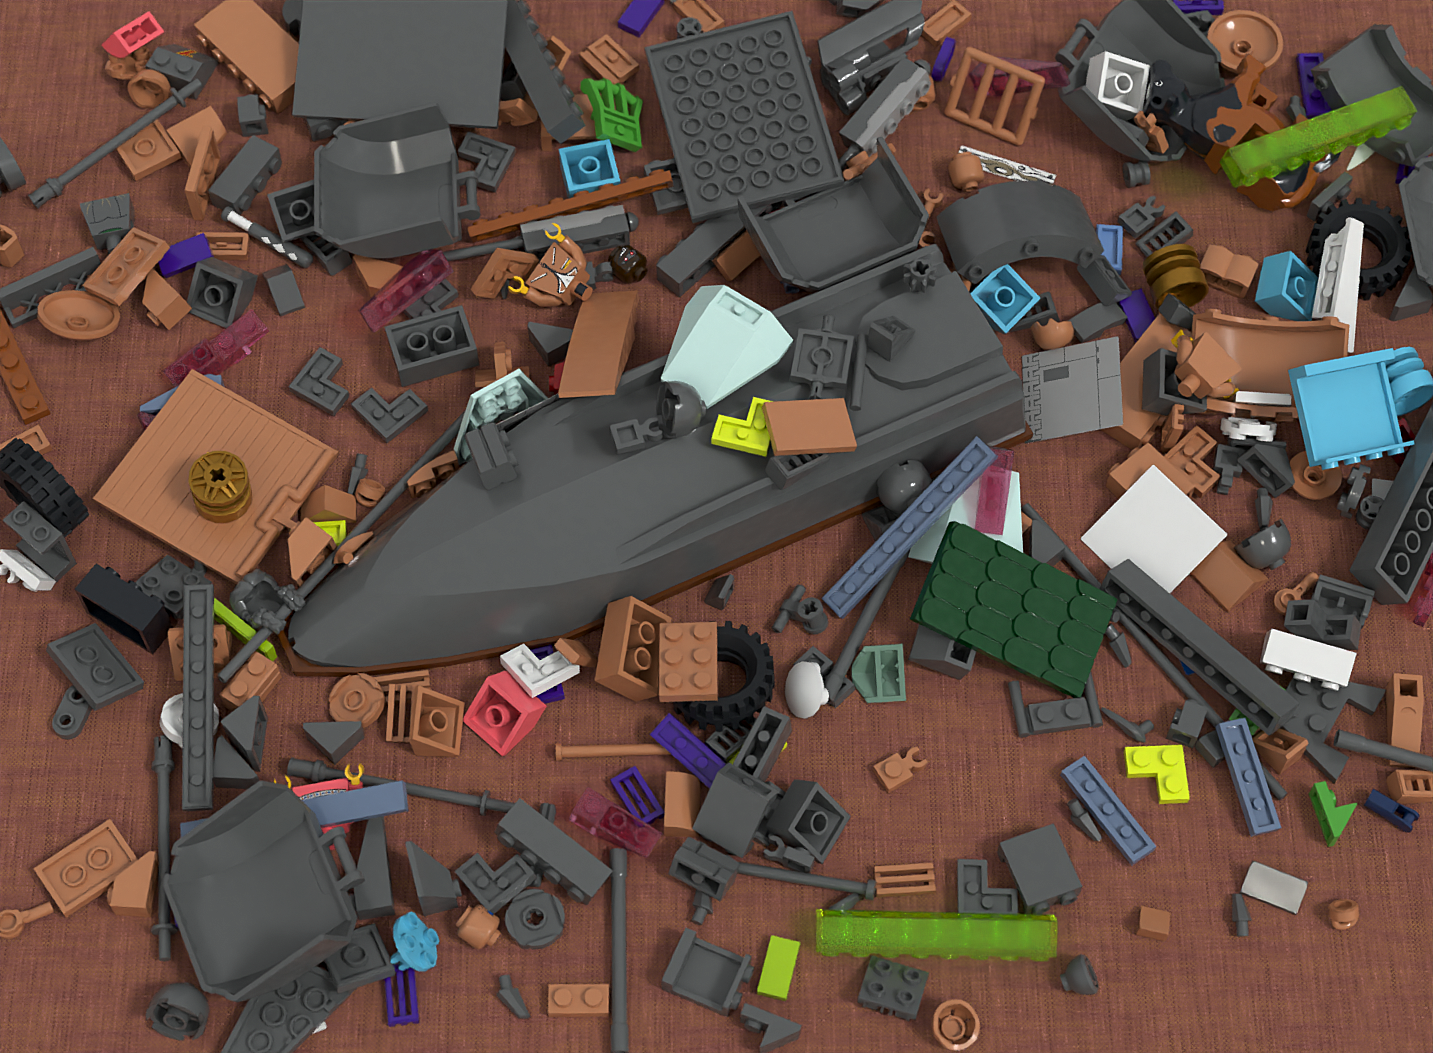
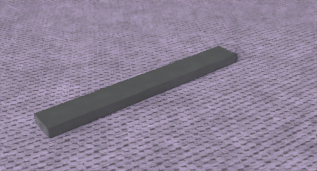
[182,584,214,811]

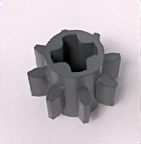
[903,258,937,293]

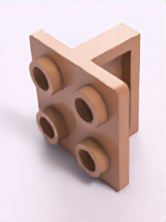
[475,342,530,389]
[168,625,232,681]

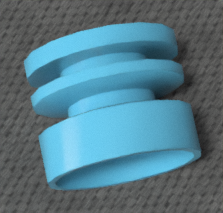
[1385,346,1433,417]

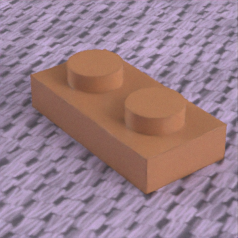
[548,984,609,1017]

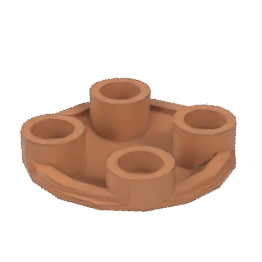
[105,46,152,79]

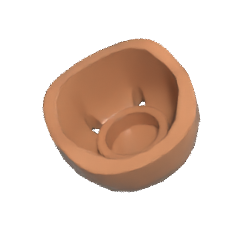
[128,69,171,108]
[931,999,980,1051]

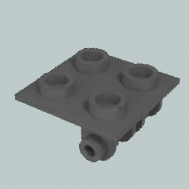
[135,555,212,619]
[857,955,929,1021]

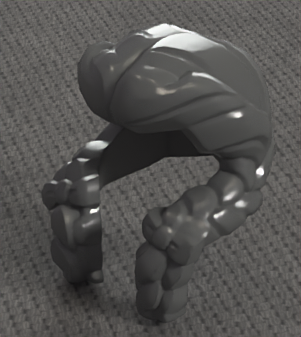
[229,569,306,634]

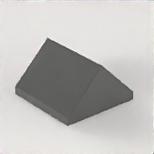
[221,696,268,772]

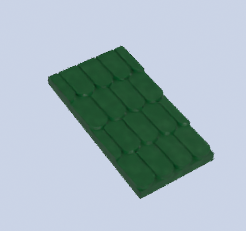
[909,521,1118,698]

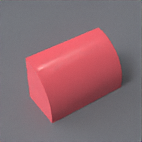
[102,11,164,58]

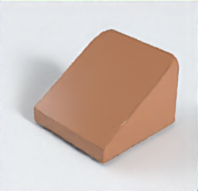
[1136,906,1171,941]

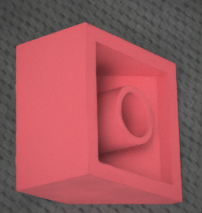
[463,670,547,756]

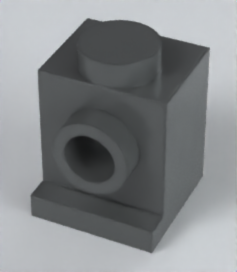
[237,94,269,137]
[1166,699,1208,748]

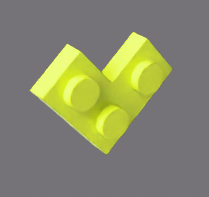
[711,397,773,457]
[1123,745,1190,804]

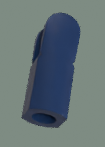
[1363,789,1420,833]

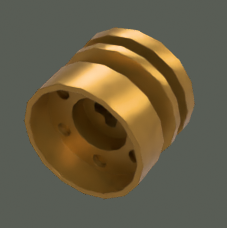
[1142,244,1209,310]
[188,451,252,523]

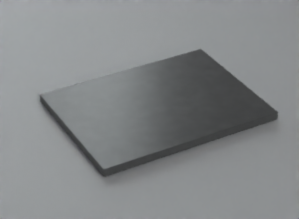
[292,0,509,129]
[644,11,844,223]

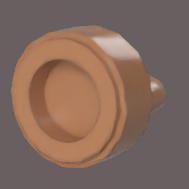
[355,478,385,508]
[1328,899,1359,930]

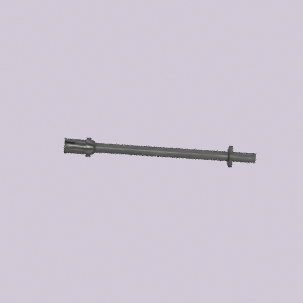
[27,78,203,209]
[151,735,178,961]
[287,757,515,816]

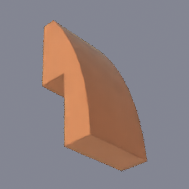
[407,451,459,499]

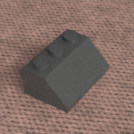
[385,305,479,387]

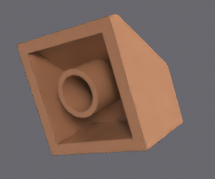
[288,517,337,588]

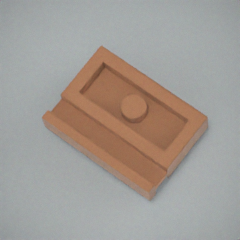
[579,34,639,84]

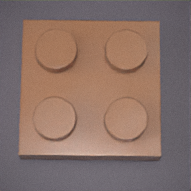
[110,119,182,181]

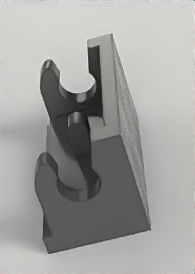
[1311,574,1375,629]

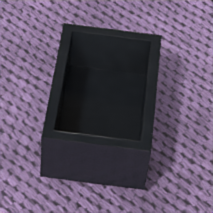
[75,563,173,655]

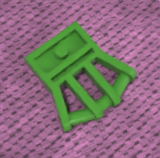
[580,78,643,152]

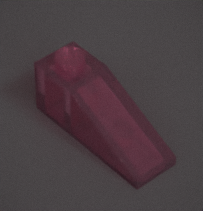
[974,446,1014,535]

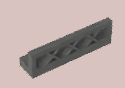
[0,247,101,328]

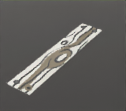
[958,145,1056,185]

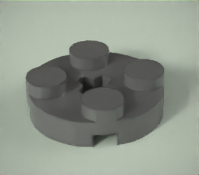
[1336,464,1371,519]
[505,889,565,950]

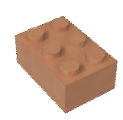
[595,596,672,702]

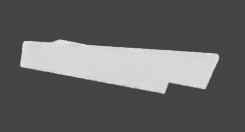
[1312,218,1364,353]

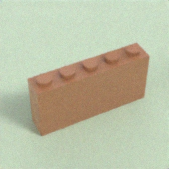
[194,0,299,114]
[1100,313,1192,450]

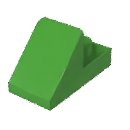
[1309,781,1357,847]

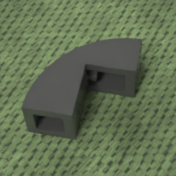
[1284,599,1361,650]

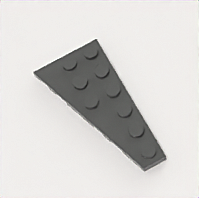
[221,966,358,1053]

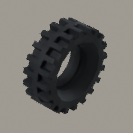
[1305,198,1412,301]
[0,438,89,538]
[673,621,775,732]

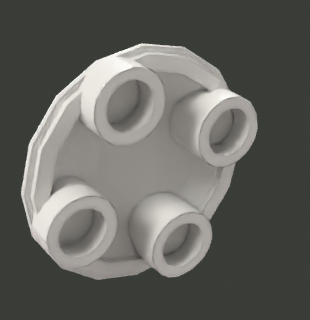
[785,661,829,719]

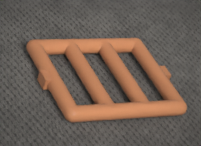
[944,47,1045,146]

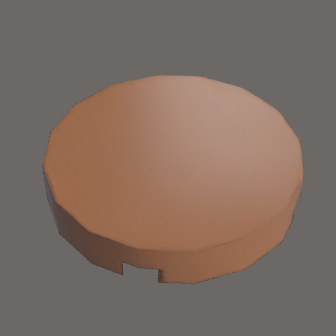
[329,673,385,728]

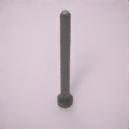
[738,862,877,901]

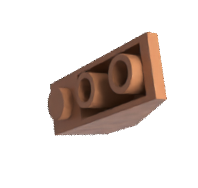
[1386,673,1424,768]

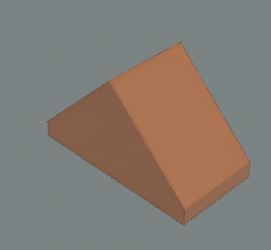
[301,485,357,524]
[1252,728,1309,775]

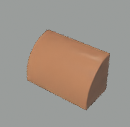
[664,771,701,838]

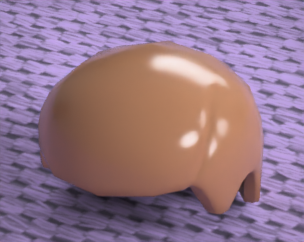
[1030,319,1074,350]

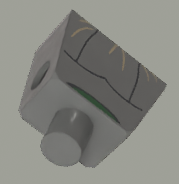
[80,193,135,255]

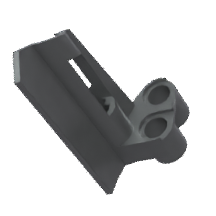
[817,0,924,116]

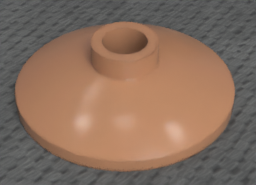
[1289,451,1342,500]

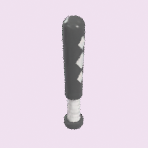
[221,206,313,268]

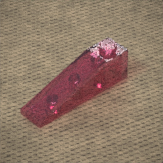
[969,56,1070,97]
[358,249,454,333]

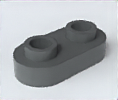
[52,685,92,740]

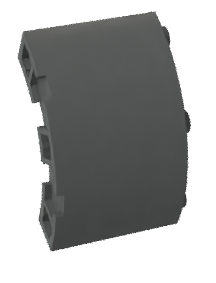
[1311,24,1433,167]
[936,181,1104,284]

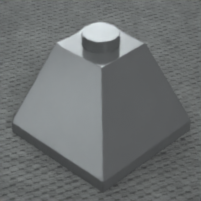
[405,841,462,916]

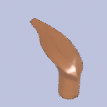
[333,531,374,564]

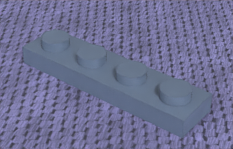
[1215,718,1281,837]
[1060,756,1156,866]

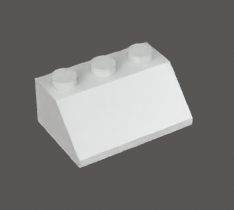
[1260,629,1356,691]

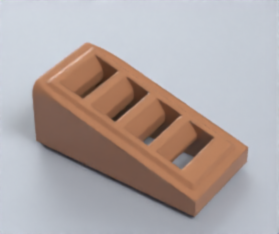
[1386,770,1433,804]

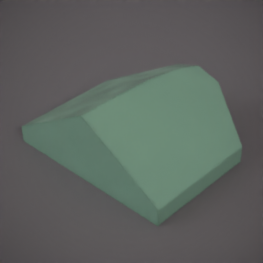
[851,644,906,703]

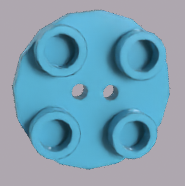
[391,912,439,972]

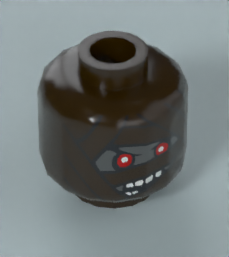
[608,245,647,284]

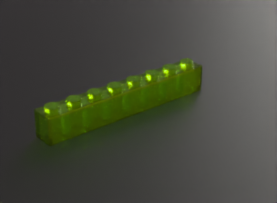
[1220,86,1417,188]
[815,909,1058,961]

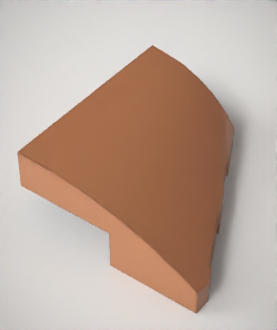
[166,106,227,169]

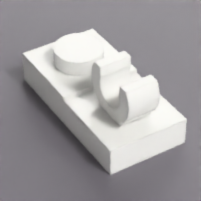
[0,549,56,592]

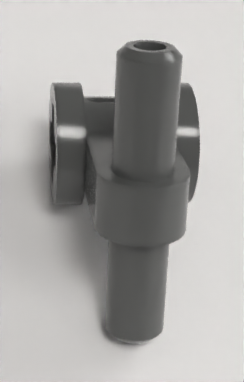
[772,584,829,634]

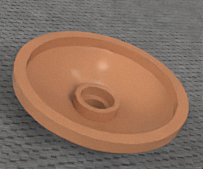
[1207,10,1283,73]
[37,290,120,341]

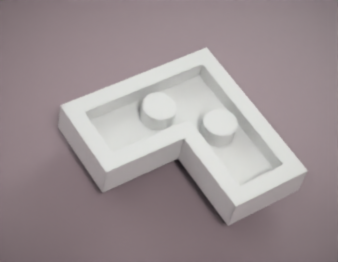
[500,644,580,698]

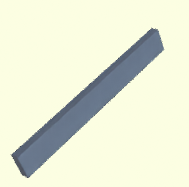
[821,436,998,619]
[180,781,408,838]

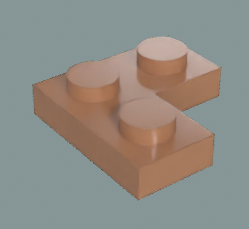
[471,248,539,299]
[1163,425,1220,498]

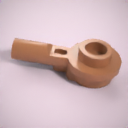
[1273,572,1318,616]
[0,901,54,939]

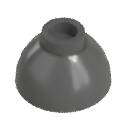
[1060,954,1099,995]

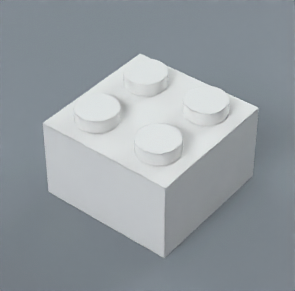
[1086,51,1150,121]

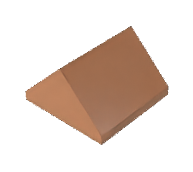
[1189,540,1269,613]
[409,685,465,757]

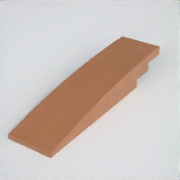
[558,290,639,398]

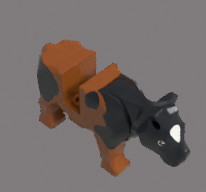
[1143,54,1349,211]

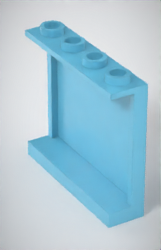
[1288,348,1414,470]

